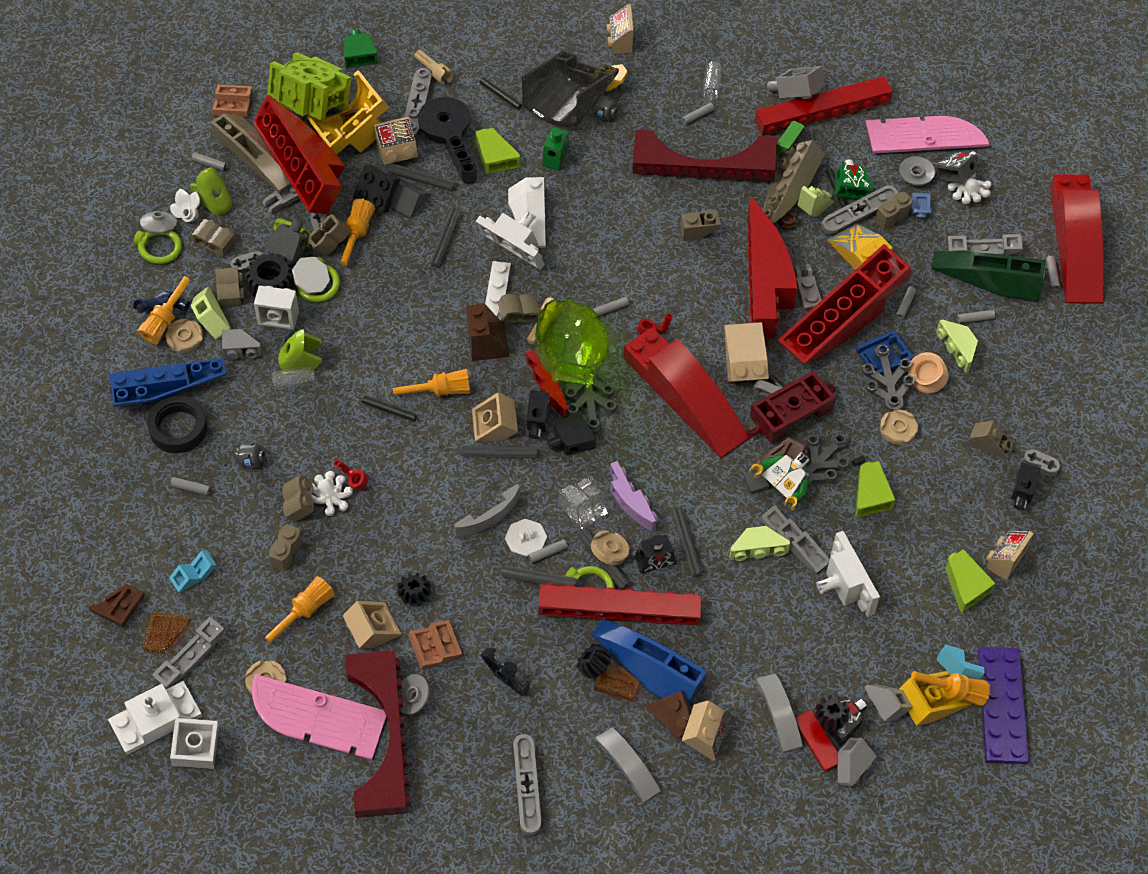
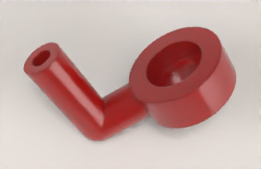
[637,313,673,335]
[333,460,369,490]

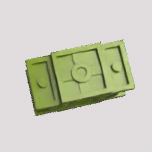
[267,52,351,121]

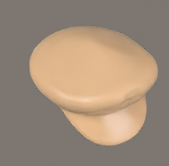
[907,352,949,394]

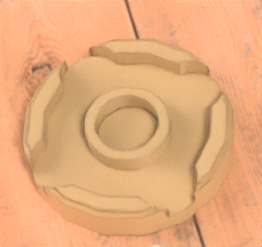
[165,319,203,353]
[880,409,918,445]
[591,530,630,565]
[245,660,287,695]

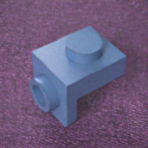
[911,193,931,219]

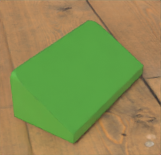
[776,121,804,156]

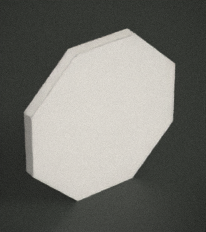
[292,257,330,293]
[505,519,547,557]

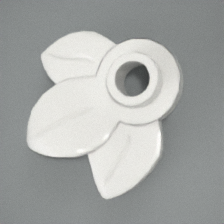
[170,189,200,223]

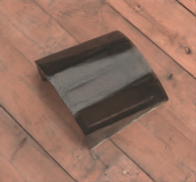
[522,50,619,127]

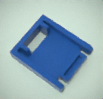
[856,330,914,375]

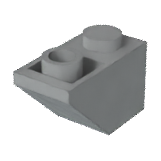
[222,329,262,360]
[864,685,913,721]
[838,737,877,786]

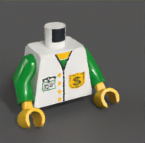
[749,452,810,511]

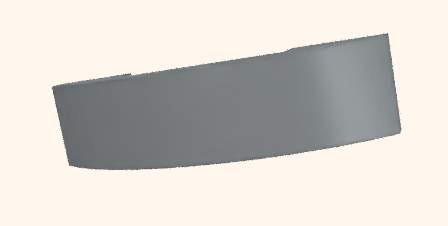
[948,234,1023,255]
[454,484,520,536]
[152,617,225,688]
[756,674,803,753]
[595,727,661,803]

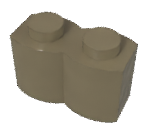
[875,192,913,230]
[307,214,351,256]
[192,219,236,257]
[215,267,244,307]
[498,294,541,324]
[283,475,314,522]
[269,524,302,571]

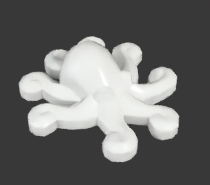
[948,173,991,204]
[311,471,353,516]

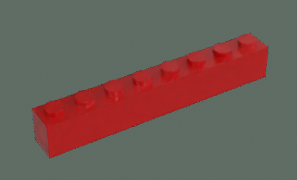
[755,76,893,136]
[538,583,701,626]

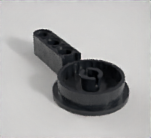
[418,97,477,184]

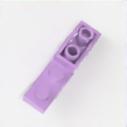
[610,461,658,531]

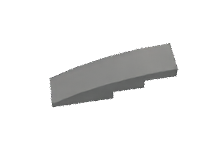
[759,505,830,573]

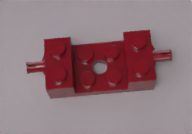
[748,371,836,444]

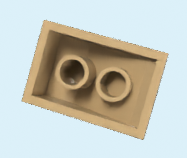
[724,322,769,381]

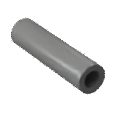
[681,103,714,125]
[191,152,227,171]
[1046,256,1061,290]
[895,286,916,320]
[592,297,629,317]
[957,310,995,323]
[170,477,211,495]
[528,539,568,563]

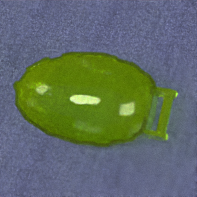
[535,297,610,388]

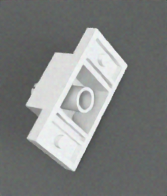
[476,211,545,270]
[817,531,880,617]
[108,681,202,755]

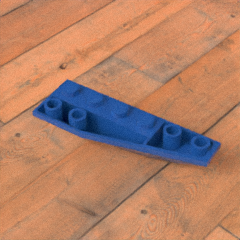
[109,358,226,407]
[592,619,707,705]

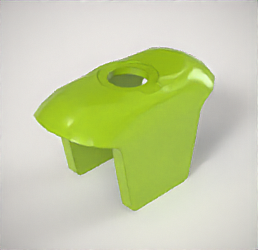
[189,167,232,216]
[278,329,322,372]

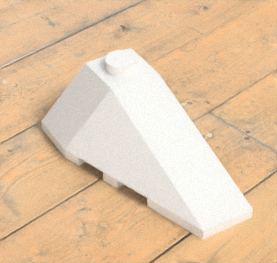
[508,177,546,248]

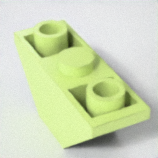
[797,186,835,217]
[191,287,231,340]
[936,320,978,373]
[729,526,790,561]

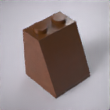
[466,304,509,361]

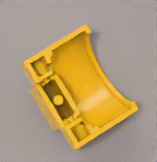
[307,71,389,155]

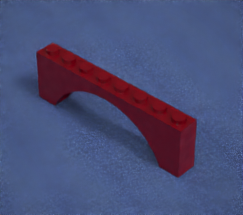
[633,130,777,181]
[345,650,410,818]

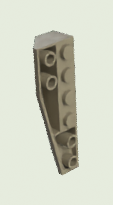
[210,113,291,193]
[763,140,825,224]

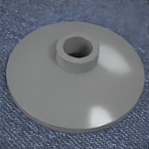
[899,156,935,186]
[140,211,177,233]
[398,674,430,715]

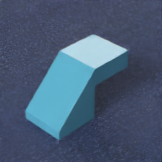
[169,550,217,593]
[937,644,984,679]

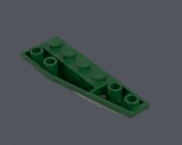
[932,251,1046,302]

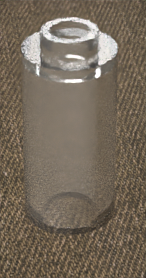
[702,62,723,100]
[272,366,315,390]

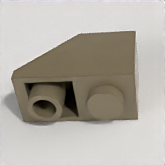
[680,210,720,241]
[970,420,1014,459]

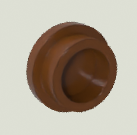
[779,212,797,230]

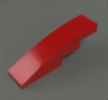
[526,349,568,419]

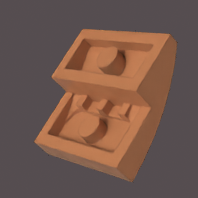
[212,85,252,117]
[408,620,462,670]

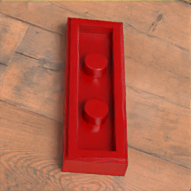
[795,710,838,773]

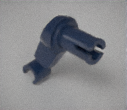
[133,291,190,314]

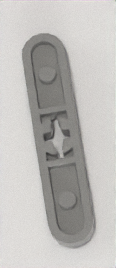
[404,68,432,138]
[821,185,898,234]
[513,734,541,836]

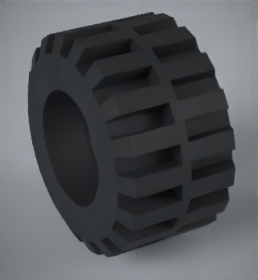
[246,253,294,297]

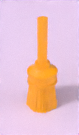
[340,198,376,266]
[137,276,190,345]
[393,369,470,397]
[265,576,335,643]
[911,671,990,706]

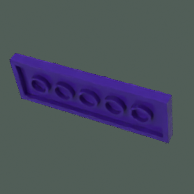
[978,647,1029,764]

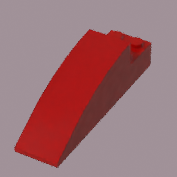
[253,95,345,215]
[1050,174,1103,304]
[747,198,797,339]
[778,244,911,365]
[623,327,750,459]

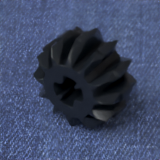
[397,572,431,606]
[577,644,612,679]
[814,694,850,731]

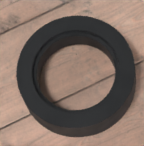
[147,396,207,453]

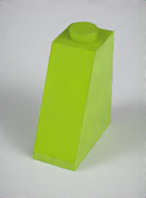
[475,128,520,174]
[855,461,895,518]
[945,549,995,613]

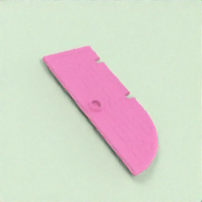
[865,116,990,153]
[252,674,386,760]

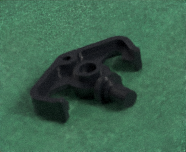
[480,648,530,696]

